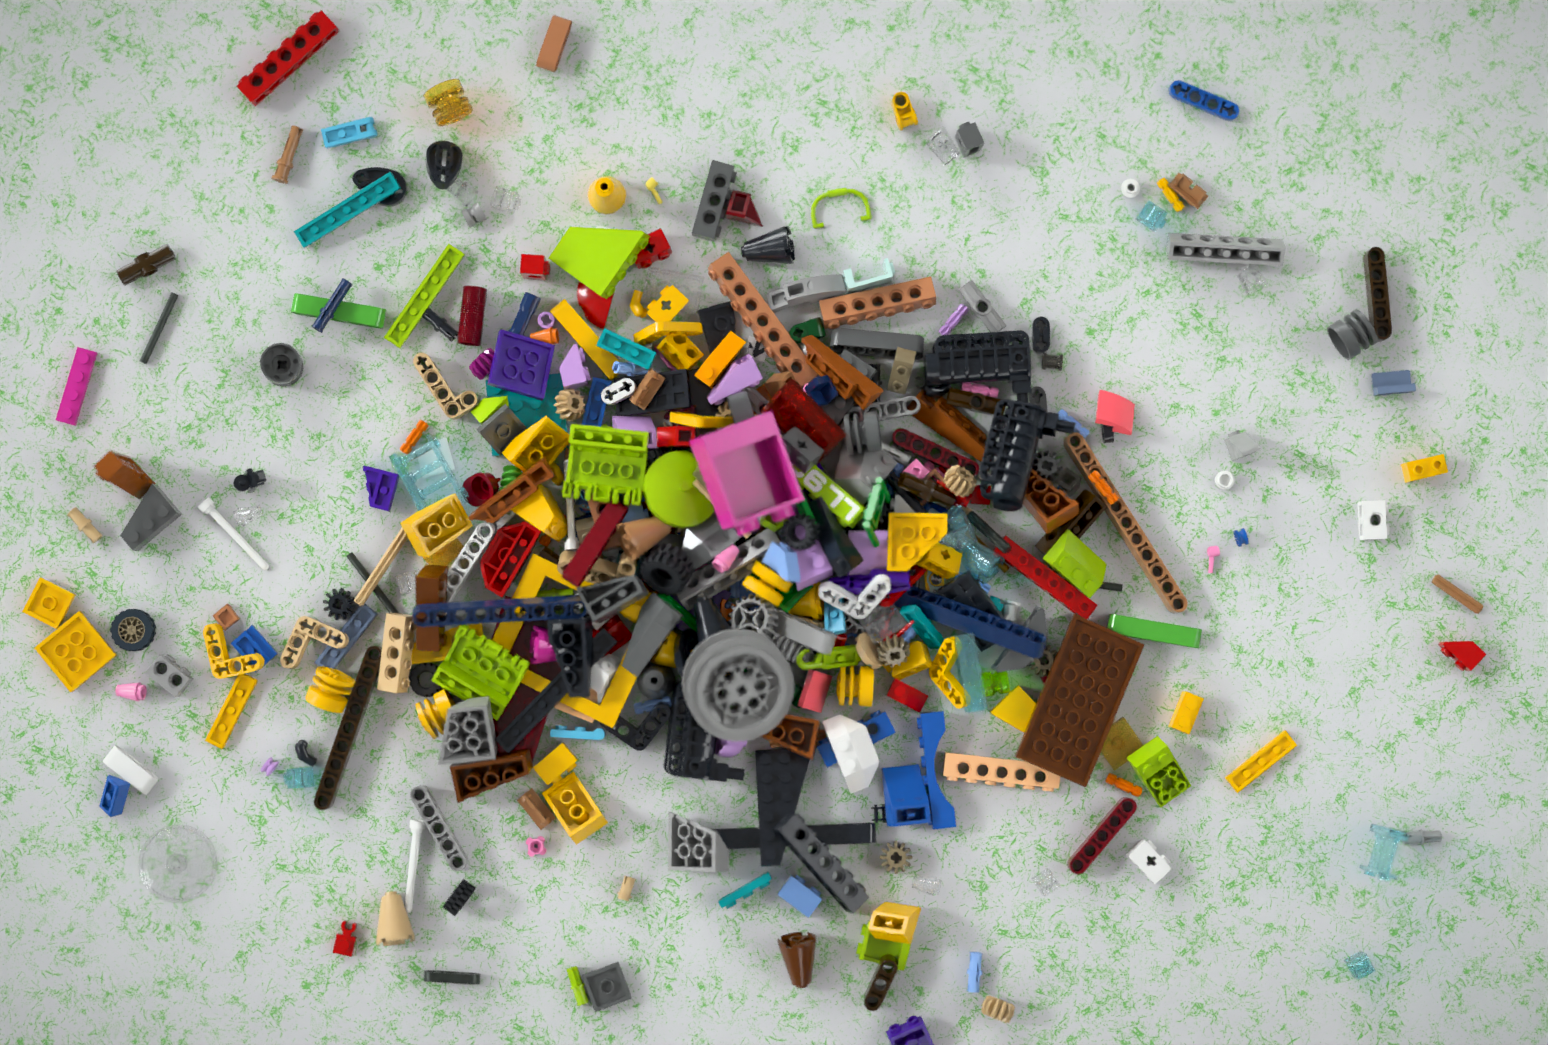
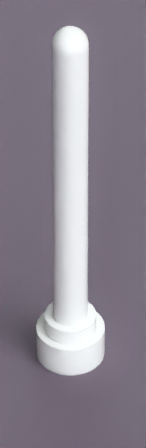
[564,460,580,551]
[198,497,269,570]
[405,819,425,913]

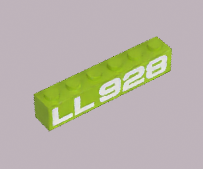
[781,436,865,528]

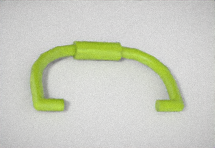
[811,187,872,229]

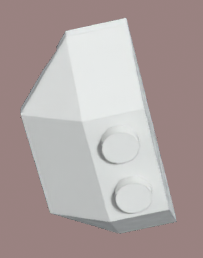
[822,715,880,794]

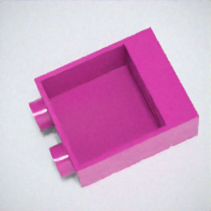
[689,411,804,536]

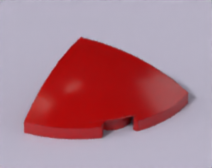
[577,282,615,329]

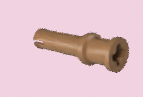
[271,125,303,184]

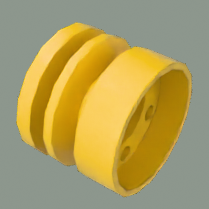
[305,666,355,713]
[836,666,874,707]
[415,689,456,739]

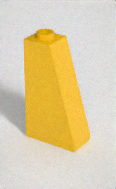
[989,685,1036,733]

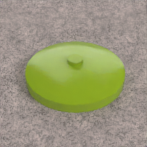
[643,451,715,528]

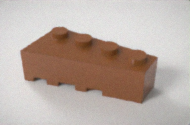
[93,450,156,500]
[760,714,821,761]

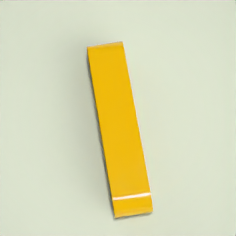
[550,299,620,381]

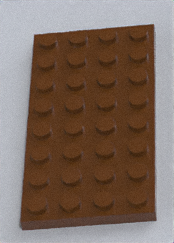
[1014,614,1144,787]

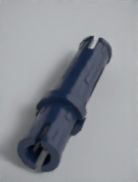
[312,278,353,333]

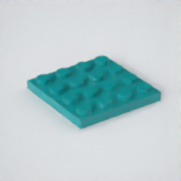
[485,373,569,456]

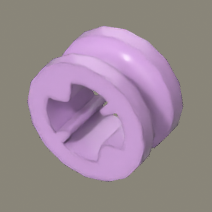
[537,311,555,329]
[260,757,279,777]

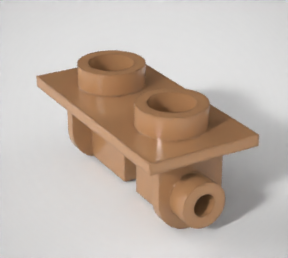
[1168,173,1208,209]
[629,368,666,410]
[517,788,556,830]

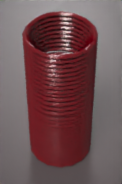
[457,286,487,346]

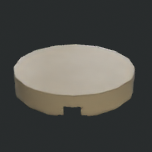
[855,632,883,669]

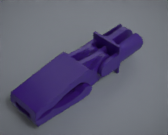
[828,569,910,597]

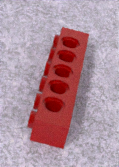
[236,10,340,107]
[993,535,1098,619]

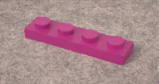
[56,347,98,426]

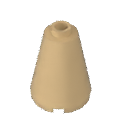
[376,891,415,946]

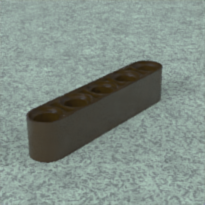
[1363,247,1392,342]

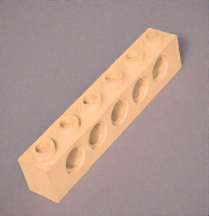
[942,752,1060,792]

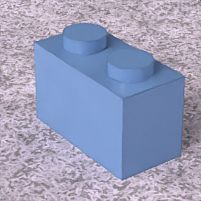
[777,875,823,918]

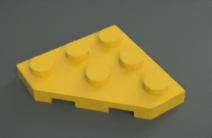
[887,513,948,572]

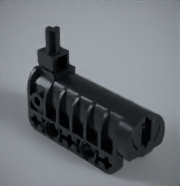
[924,330,1032,403]
[979,399,1076,512]
[663,681,745,782]

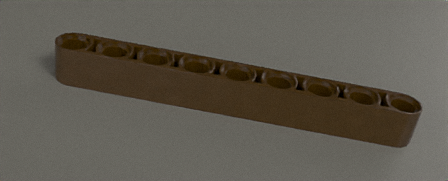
[314,646,382,810]

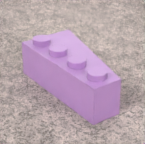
[784,504,833,591]

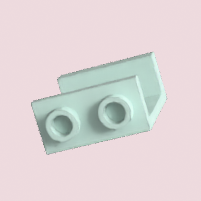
[842,258,895,294]

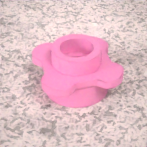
[526,836,547,857]

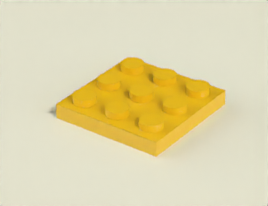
[34,611,117,692]

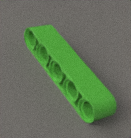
[291,293,386,329]
[1107,614,1202,649]

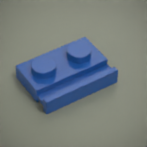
[231,625,278,672]

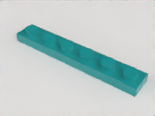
[294,172,401,248]

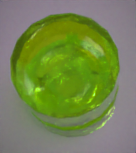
[979,671,1011,697]

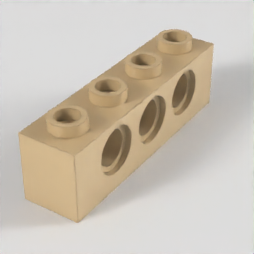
[377,613,416,693]

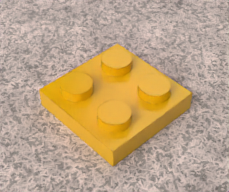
[22,577,76,629]

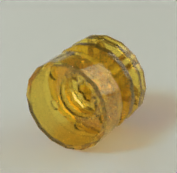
[423,79,473,127]

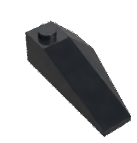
[808,496,864,578]
[547,617,593,697]

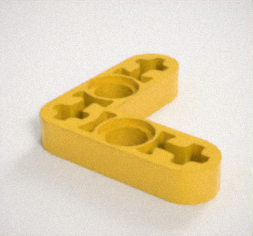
[633,321,703,345]
[670,412,734,428]
[203,623,264,679]
[929,636,971,709]

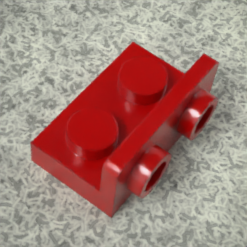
[593,614,632,658]

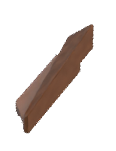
[801,335,884,410]
[907,389,987,462]
[468,456,554,523]

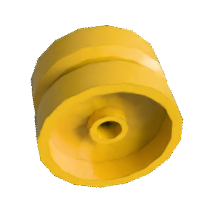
[742,561,792,607]

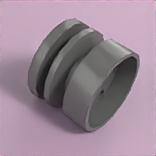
[1327,309,1378,360]
[260,343,304,387]
[842,411,882,455]

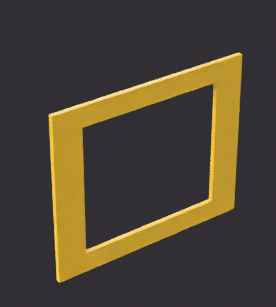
[492,553,642,728]

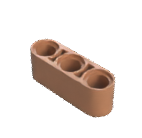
[536,15,572,73]

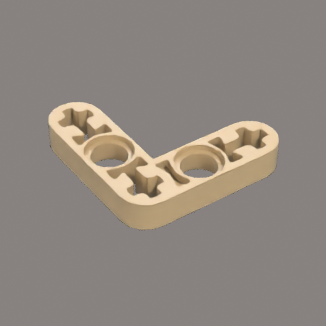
[280,616,349,669]

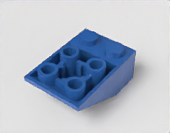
[881,764,931,827]

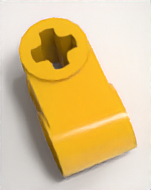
[891,91,918,131]

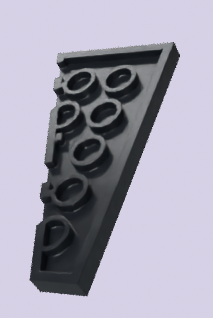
[755,749,810,867]

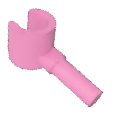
[1207,546,1220,573]

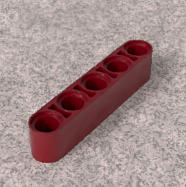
[891,428,979,477]
[561,498,629,588]
[1067,797,1137,874]

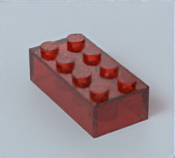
[763,379,847,465]

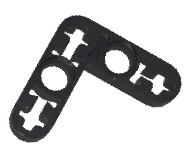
[600,702,671,751]

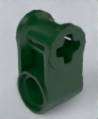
[789,317,826,344]

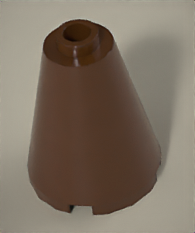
[777,932,816,988]

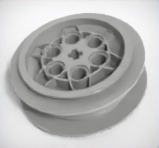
[682,629,794,741]

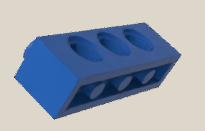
[816,710,896,768]

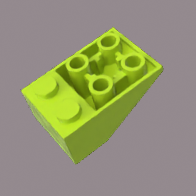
[1127,736,1192,808]

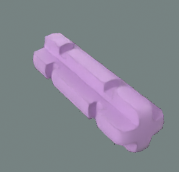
[939,304,969,335]

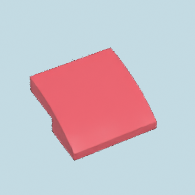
[1095,390,1135,435]
[798,669,833,713]

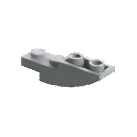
[767,274,847,313]

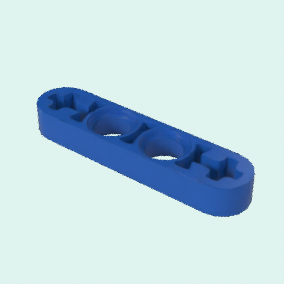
[1169,80,1240,121]

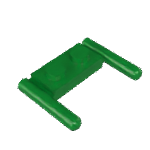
[862,477,892,547]

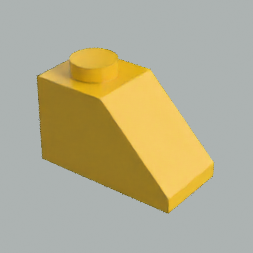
[891,641,933,680]

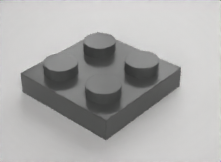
[476,404,527,456]
[582,961,632,1012]

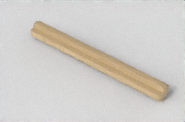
[354,527,408,606]

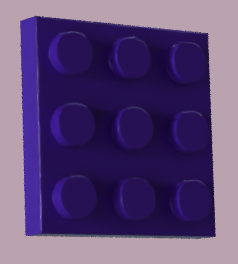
[487,329,555,401]

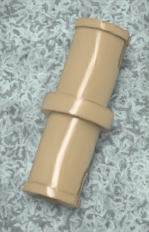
[67,507,103,543]

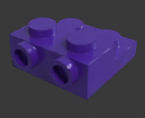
[886,1016,934,1045]

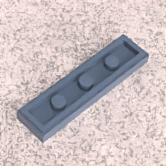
[314,604,378,669]

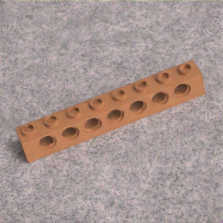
[707,252,818,390]

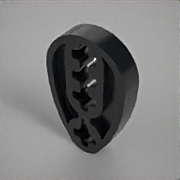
[426,141,463,190]
[352,167,407,207]
[674,629,698,677]

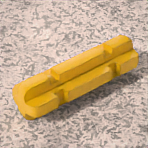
[1157,178,1185,212]

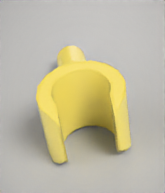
[645,177,663,204]

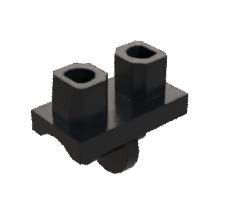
[233,468,266,493]

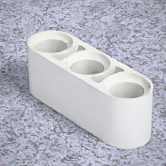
[103,745,159,795]

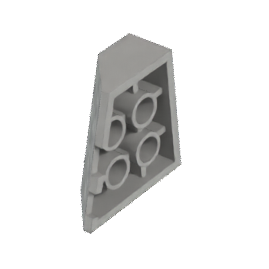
[833,439,898,505]
[438,696,498,765]
[668,812,729,872]

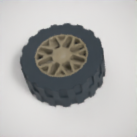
[110,609,156,651]

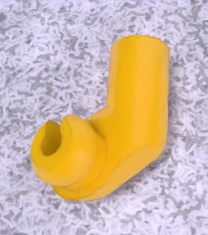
[630,290,647,318]
[550,462,563,486]

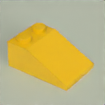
[502,416,570,472]
[400,493,473,557]
[542,771,608,845]

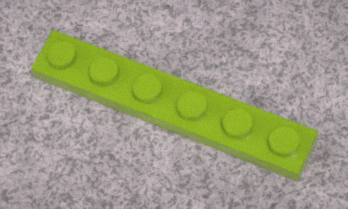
[384,243,465,349]

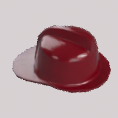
[462,472,501,507]

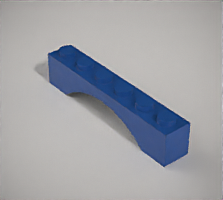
[916,711,956,830]

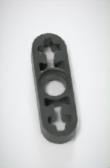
[424,970,480,985]

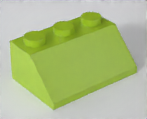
[1043,529,1107,598]

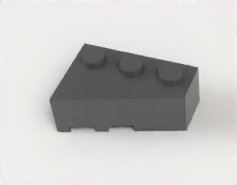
[120,484,182,551]
[576,575,649,624]

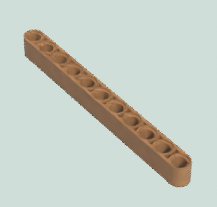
[1063,432,1188,613]

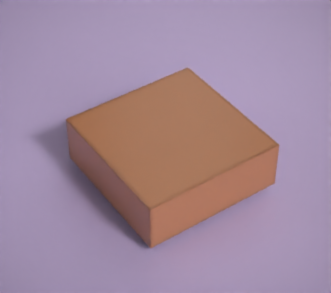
[212,604,240,631]

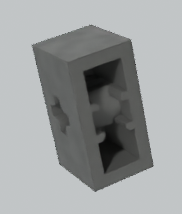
[955,122,984,158]
[782,426,824,474]

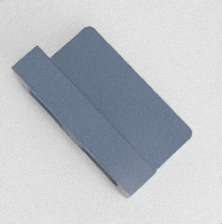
[1371,370,1416,396]

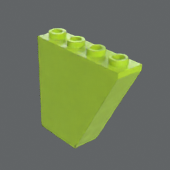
[548,227,650,299]

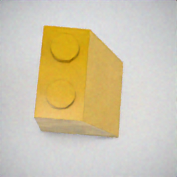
[511,484,568,542]

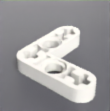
[819,575,891,619]

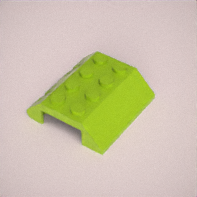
[562,424,649,506]
[431,624,530,720]

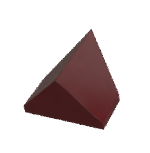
[726,190,763,227]

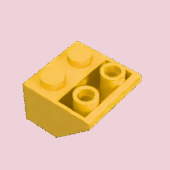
[868,902,921,944]

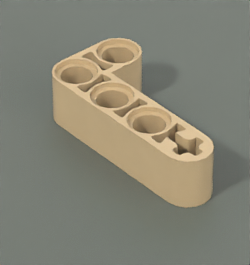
[413,353,479,420]
[557,550,638,584]

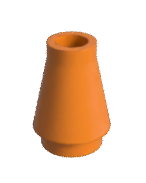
[530,327,559,345]

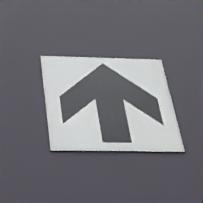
[746,336,766,362]

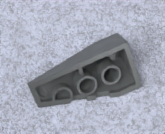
[622,592,684,677]

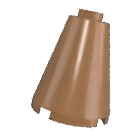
[616,516,672,560]

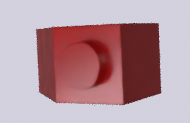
[886,678,928,713]

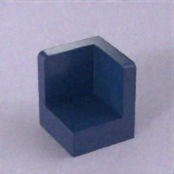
[804,375,839,407]

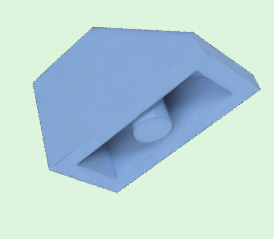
[762,541,801,583]

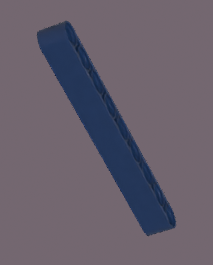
[887,585,1047,658]
[412,595,587,627]

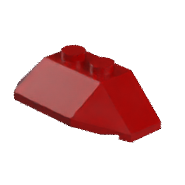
[480,521,542,598]

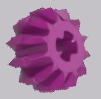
[469,348,494,380]

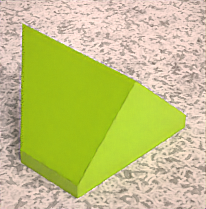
[471,396,509,424]

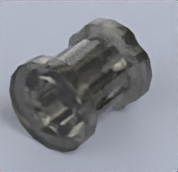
[1042,353,1063,371]

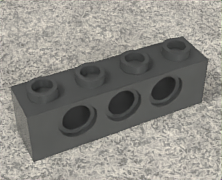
[692,160,737,242]

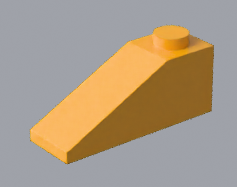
[694,331,746,388]

